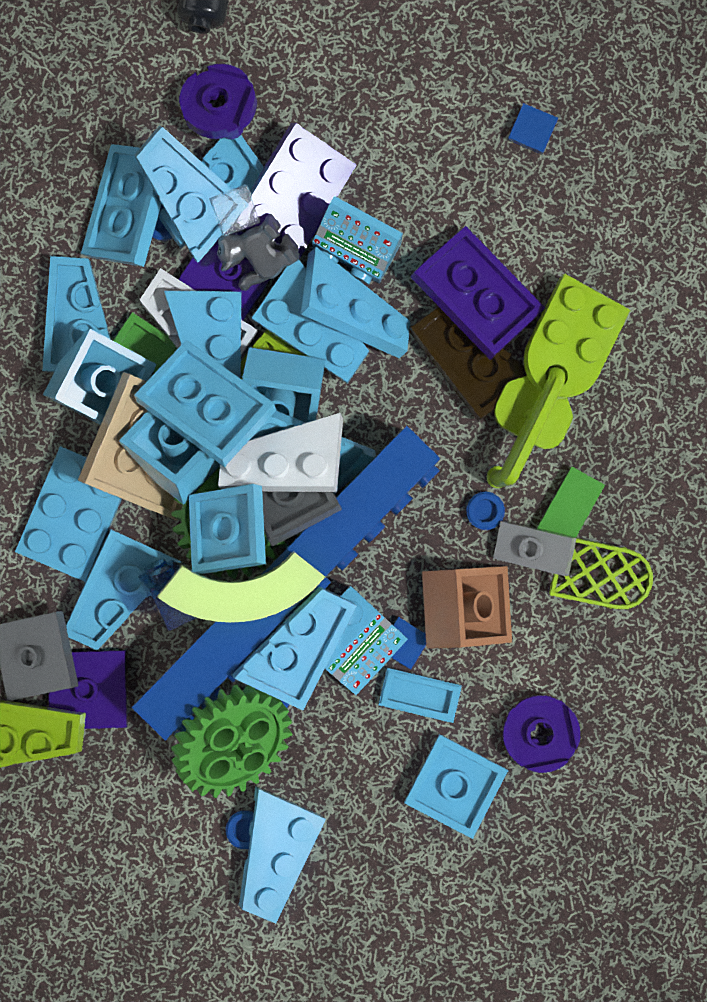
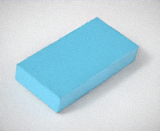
[378,668,462,723]

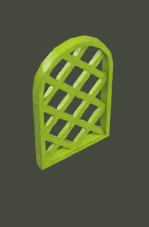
[549,537,653,609]

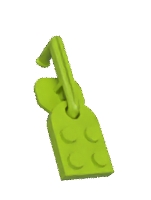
[486,274,630,488]

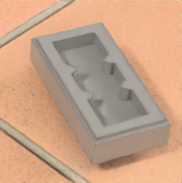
[493,521,576,576]

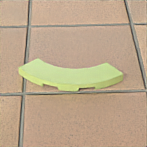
[157,551,325,623]

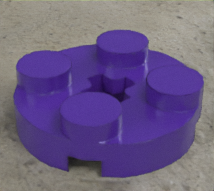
[179,64,257,139]
[502,695,580,773]

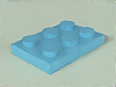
[81,144,162,267]
[134,340,276,467]
[15,446,122,582]

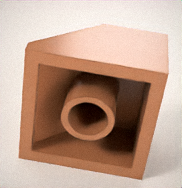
[422,566,512,649]

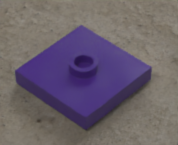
[178,224,271,321]
[49,650,128,729]

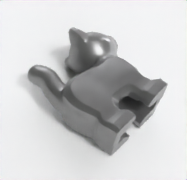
[217,213,299,291]

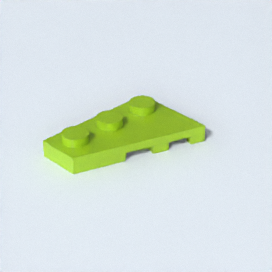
[0,700,86,768]

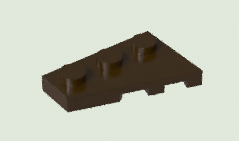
[409,307,527,421]

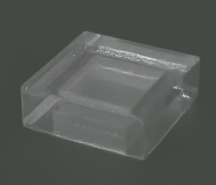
[209,185,260,236]

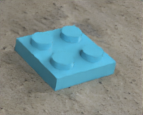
[189,484,266,574]
[404,734,508,839]

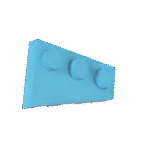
[134,125,248,263]
[164,291,241,378]
[66,529,181,650]
[232,586,357,710]
[239,786,326,924]

